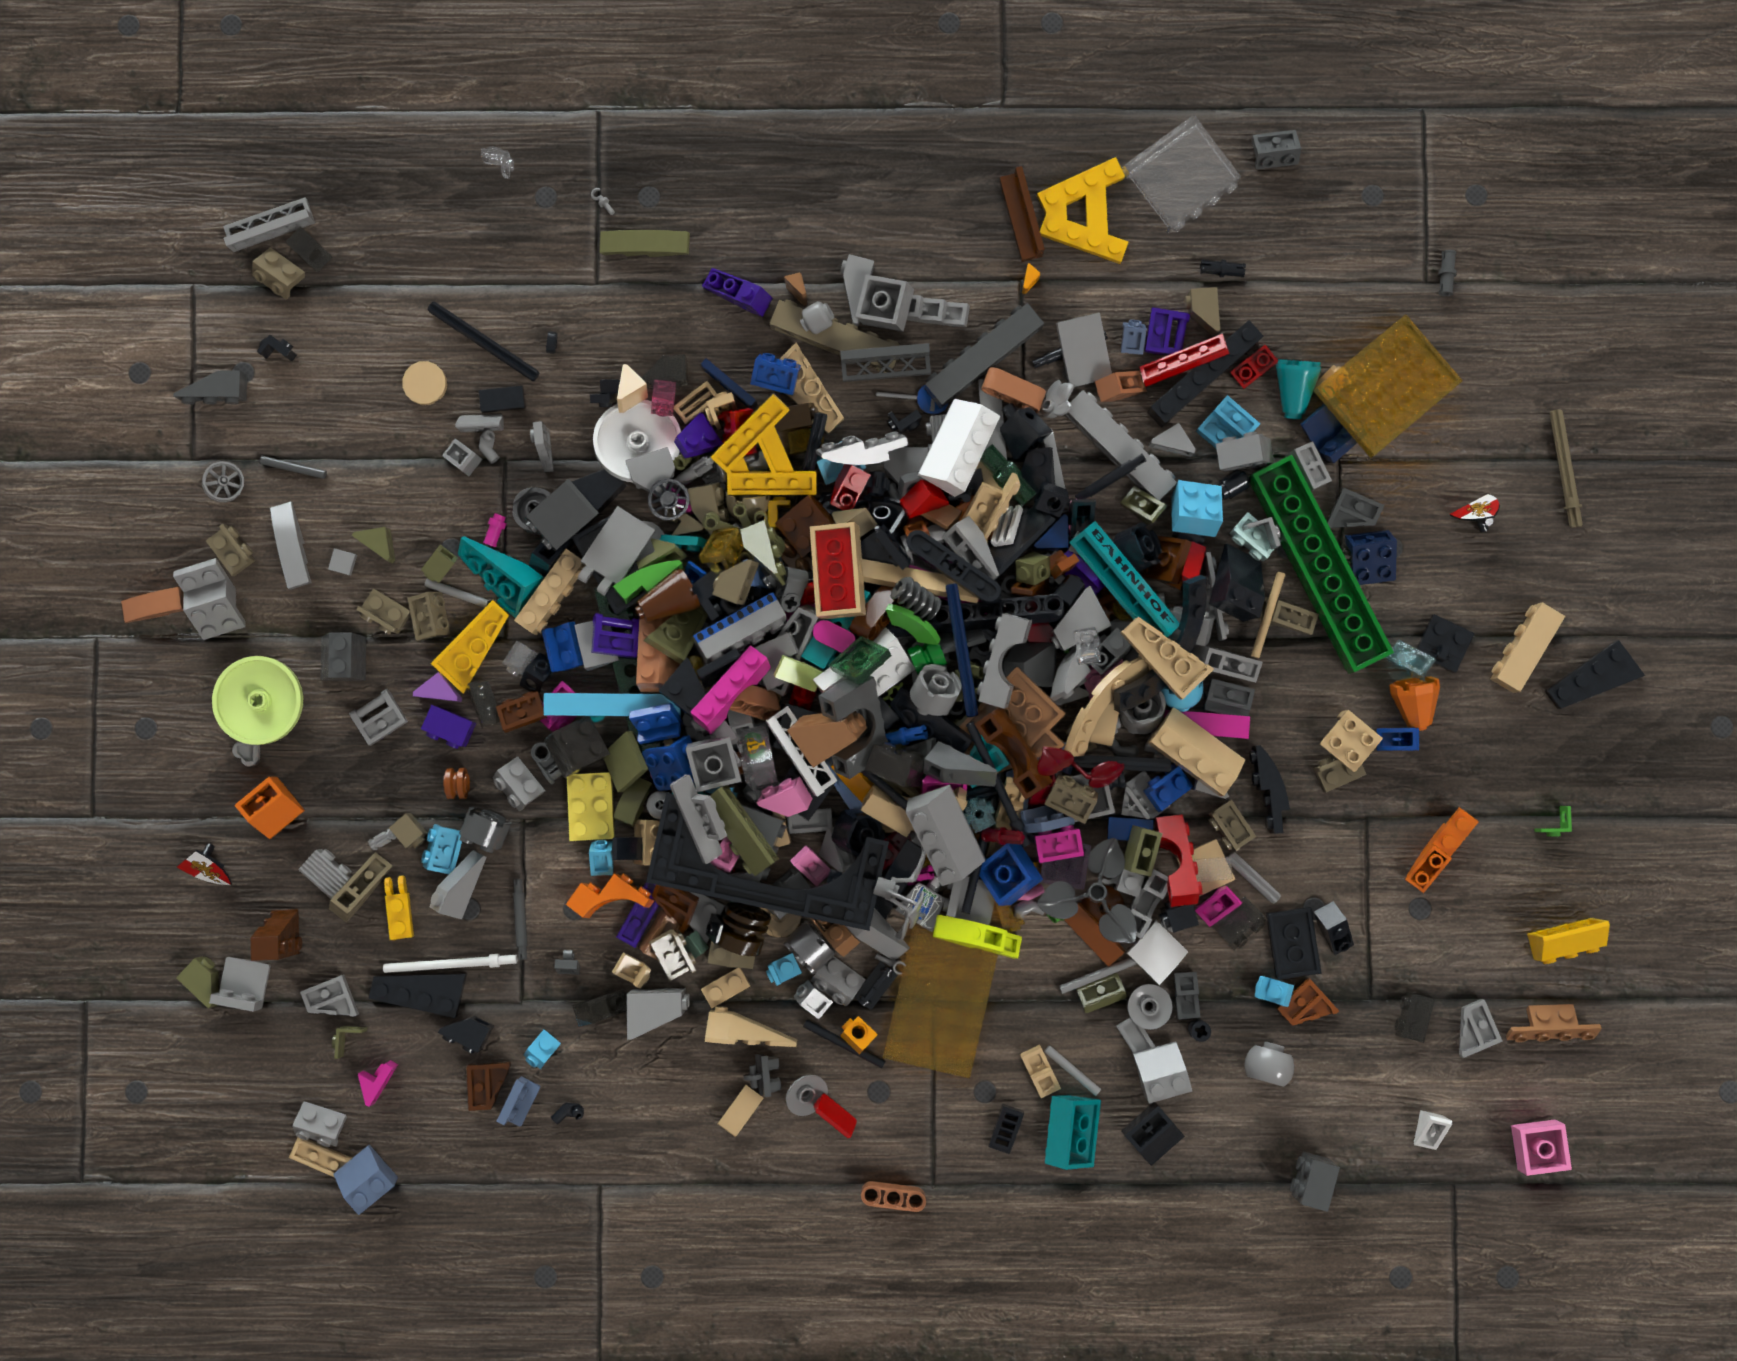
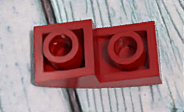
[1230,345,1278,389]

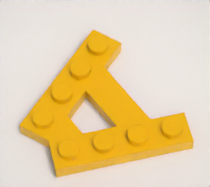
[1037,157,1128,264]
[711,393,816,495]

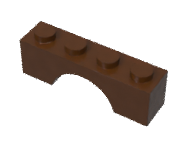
[974,708,1053,800]

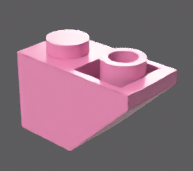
[756,777,813,817]

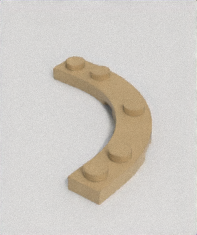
[1064,654,1152,757]

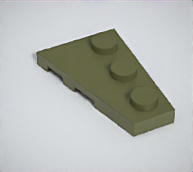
[643,605,708,664]

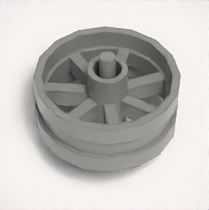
[202,461,244,503]

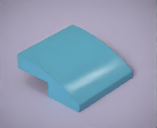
[1196,395,1260,449]

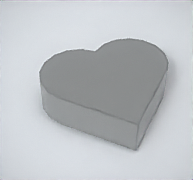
[232,742,260,767]

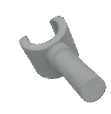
[875,953,906,975]

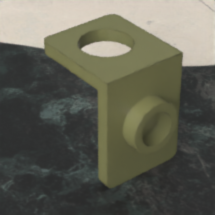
[332,1026,368,1059]

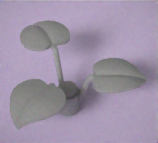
[873,845,926,941]

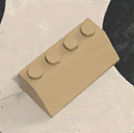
[1147,707,1245,796]

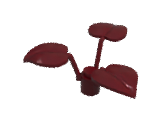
[1028,747,1124,808]

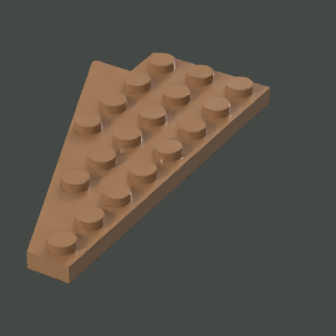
[910,667,1066,795]

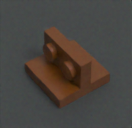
[1141,536,1192,590]

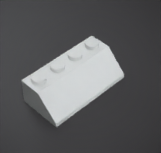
[918,399,1000,497]

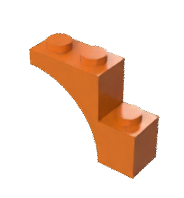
[566,873,655,918]

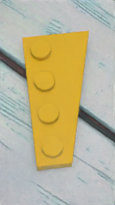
[431,600,509,694]

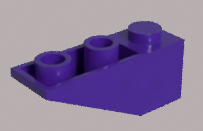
[702,268,773,317]

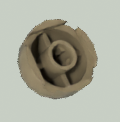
[725,491,770,524]

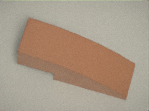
[121,587,184,623]

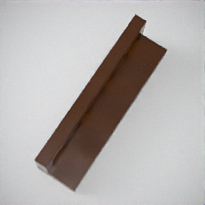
[999,166,1045,262]

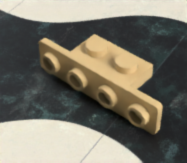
[961,473,1020,542]

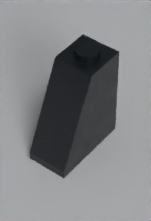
[572,469,627,523]

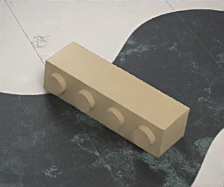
[1490,602,1565,693]

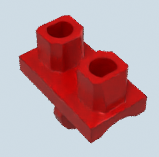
[789,685,818,711]

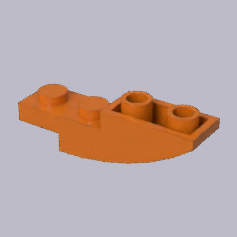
[1405,807,1479,893]

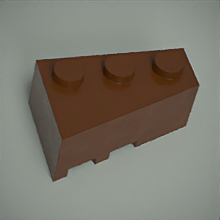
[251,909,302,961]

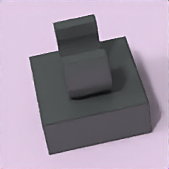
[554,950,581,975]

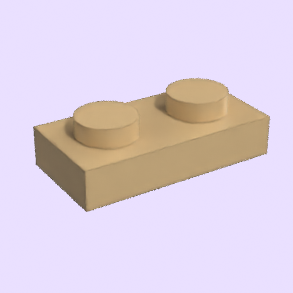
[701,968,751,1009]

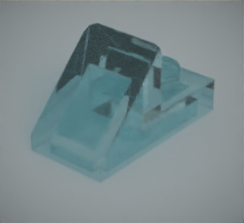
[1386,640,1436,678]

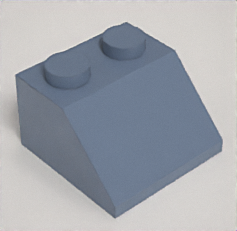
[333,1145,398,1215]

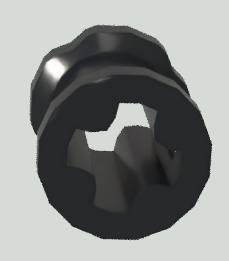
[1188,1019,1211,1042]

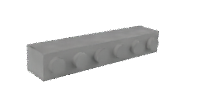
[1065,390,1177,501]

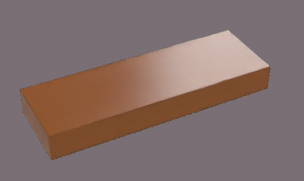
[1064,902,1125,967]

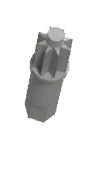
[672,456,714,490]

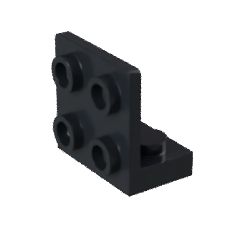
[861,524,911,585]

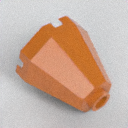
[1389,676,1440,731]

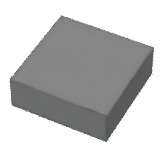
[328,548,357,576]

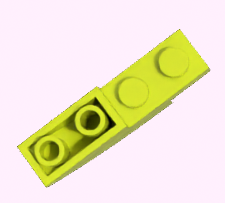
[933,915,1022,959]

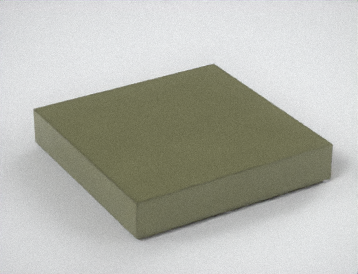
[602,731,648,792]

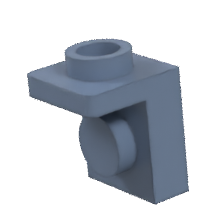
[1120,320,1147,355]

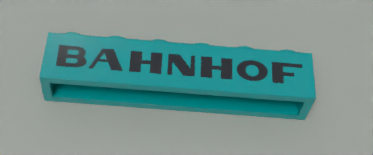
[1069,521,1180,637]

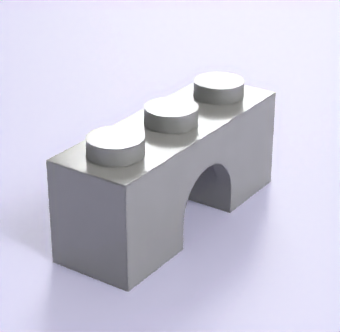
[1129,869,1168,939]

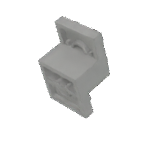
[173,558,246,640]

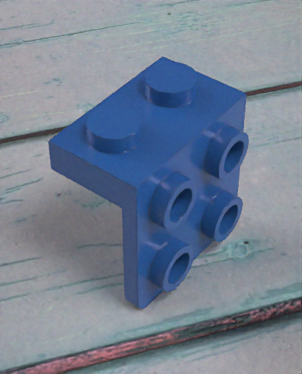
[642,735,695,791]

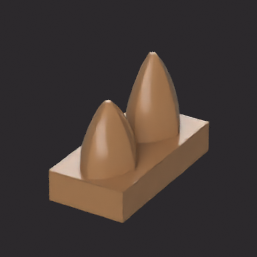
[781,538,813,571]

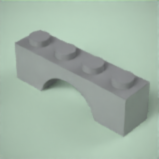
[977,613,1032,709]

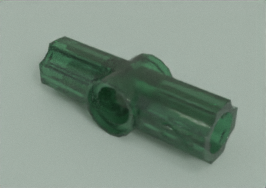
[980,444,1037,507]

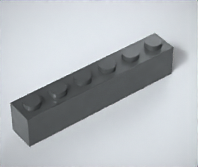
[924,303,1044,409]

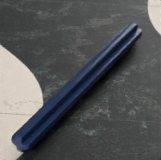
[946,583,978,717]

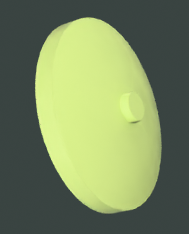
[212,656,303,745]

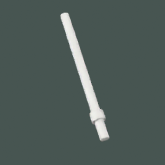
[383,954,518,973]

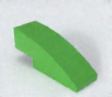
[613,560,683,604]

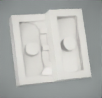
[1126,920,1188,985]

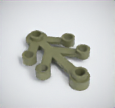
[702,503,785,563]

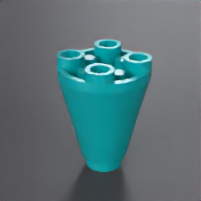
[1276,359,1321,419]

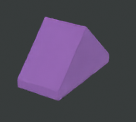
[413,672,462,702]

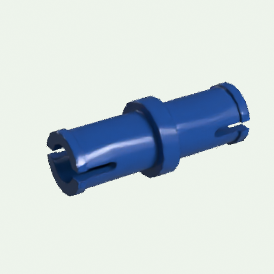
[885,725,928,746]

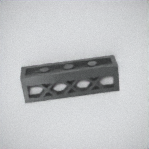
[840,343,931,382]

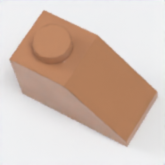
[1095,371,1147,402]

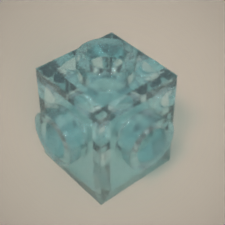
[964,796,996,833]

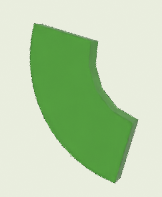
[886,604,941,645]

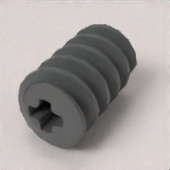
[890,577,941,621]

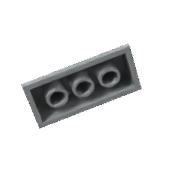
[906,785,985,886]

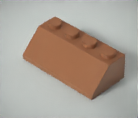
[636,615,681,694]

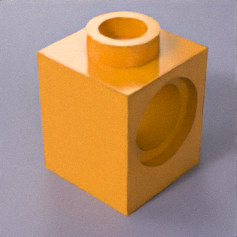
[840,1016,878,1055]

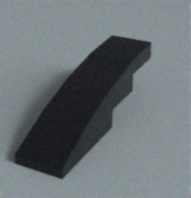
[875,839,922,920]

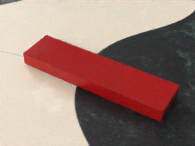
[1139,334,1229,387]

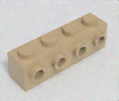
[514,549,586,635]

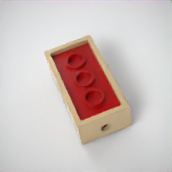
[810,522,866,620]

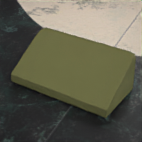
[1076,973,1127,1013]

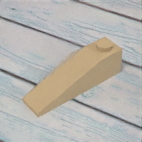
[705,1006,798,1047]

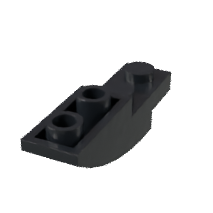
[1249,745,1290,834]

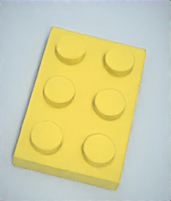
[567,772,615,841]

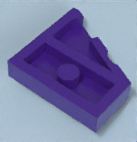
[674,413,723,458]

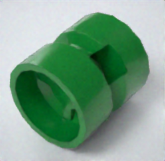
[907,643,947,675]

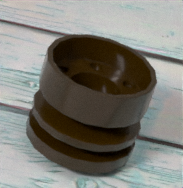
[718,902,771,956]

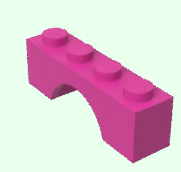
[690,645,771,735]

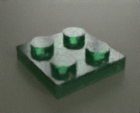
[829,636,892,685]

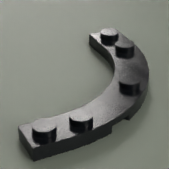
[1114,575,1206,713]

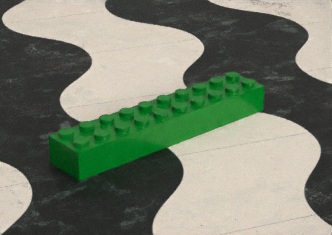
[1249,455,1394,674]

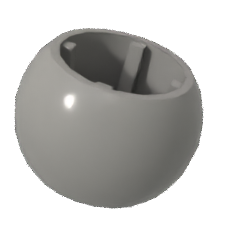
[1244,1042,1295,1087]

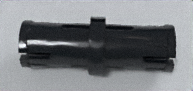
[1200,259,1246,278]

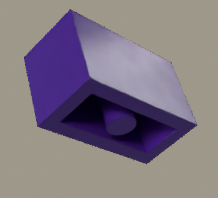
[421,705,477,749]

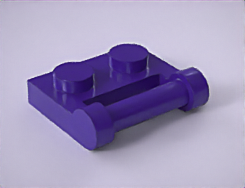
[1144,307,1190,356]
[591,613,639,658]

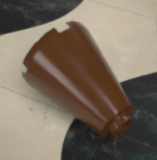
[635,568,700,622]

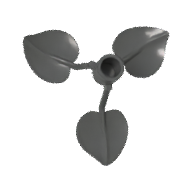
[1037,838,1137,944]

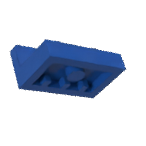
[750,353,801,395]
[542,622,584,672]
[629,703,682,744]
[1143,763,1194,813]

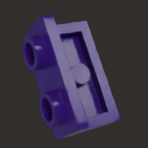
[1064,550,1105,595]

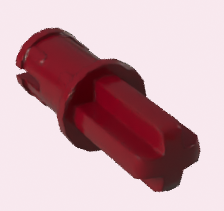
[981,827,1025,845]

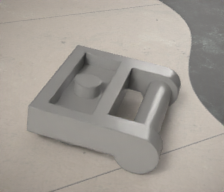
[349,689,408,746]

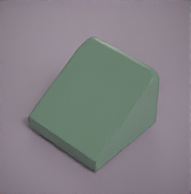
[684,930,709,958]

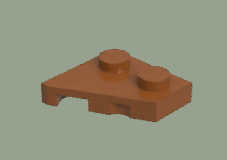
[1276,978,1339,1026]

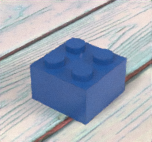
[979,843,1043,906]

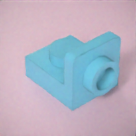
[589,840,614,876]
[766,952,802,986]
[1255,976,1294,1007]

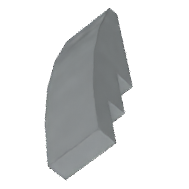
[907,295,970,327]
[270,502,312,590]

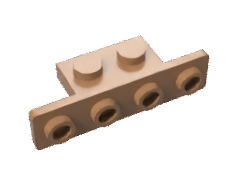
[1506,1004,1602,1042]

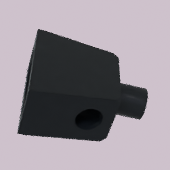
[1000,403,1053,460]

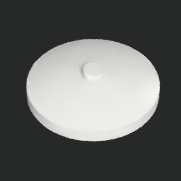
[593,400,681,483]

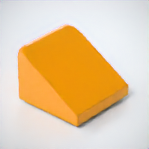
[1022,263,1040,294]

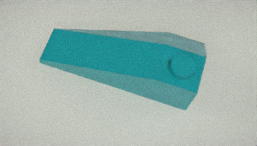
[458,536,543,618]

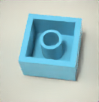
[1171,480,1223,537]

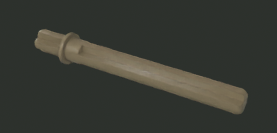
[1550,409,1583,528]

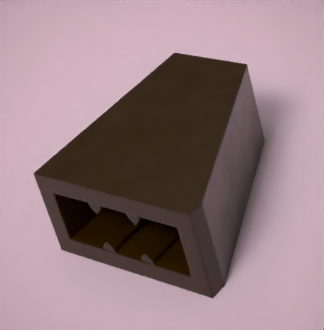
[752,403,819,433]

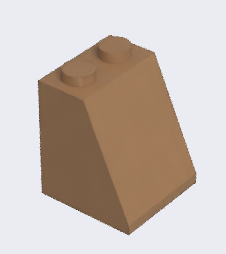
[787,711,867,768]

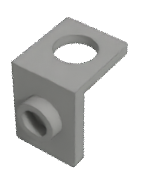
[1242,517,1281,550]

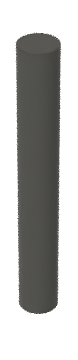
[260,456,327,479]

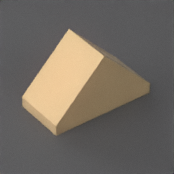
[617,364,648,413]

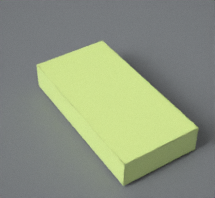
[774,655,824,692]

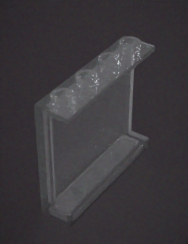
[1122,115,1241,234]

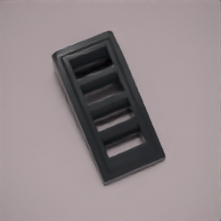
[988,1104,1024,1154]

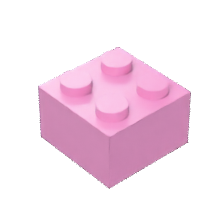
[1511,1120,1572,1176]

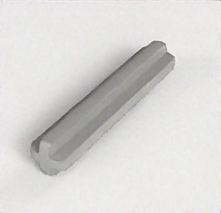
[1226,852,1281,904]

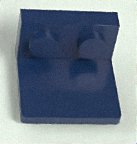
[1301,397,1366,463]
[1345,530,1397,585]

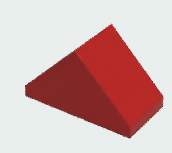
[900,479,949,519]

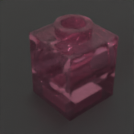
[651,380,676,417]

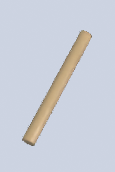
[1251,572,1285,659]

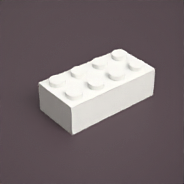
[813,627,916,712]

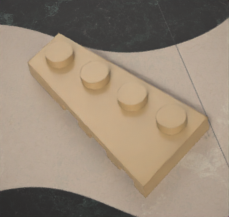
[1120,617,1214,700]

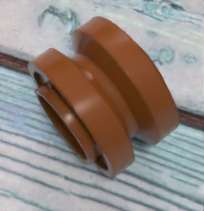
[443,768,470,799]

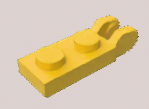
[384,876,414,940]

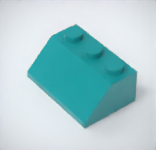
[1045,1095,1101,1170]

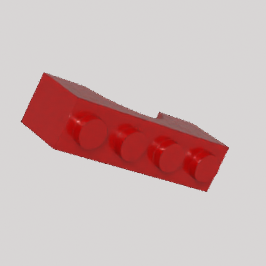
[1155,814,1203,907]

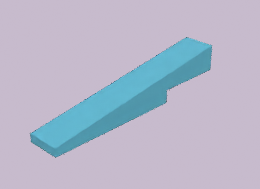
[544,693,681,717]

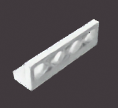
[765,706,837,797]

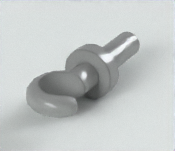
[591,188,615,215]

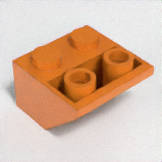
[234,777,305,839]

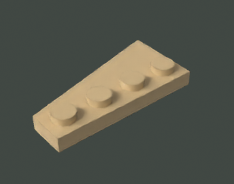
[780,343,844,435]

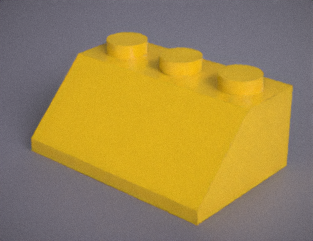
[1527,918,1610,964]

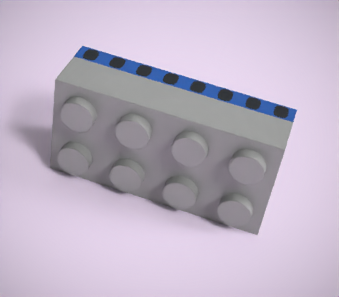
[693,592,786,665]

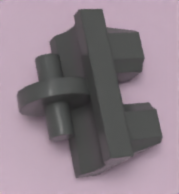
[743,1053,781,1097]

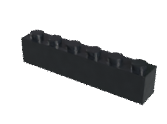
[1147,320,1264,428]

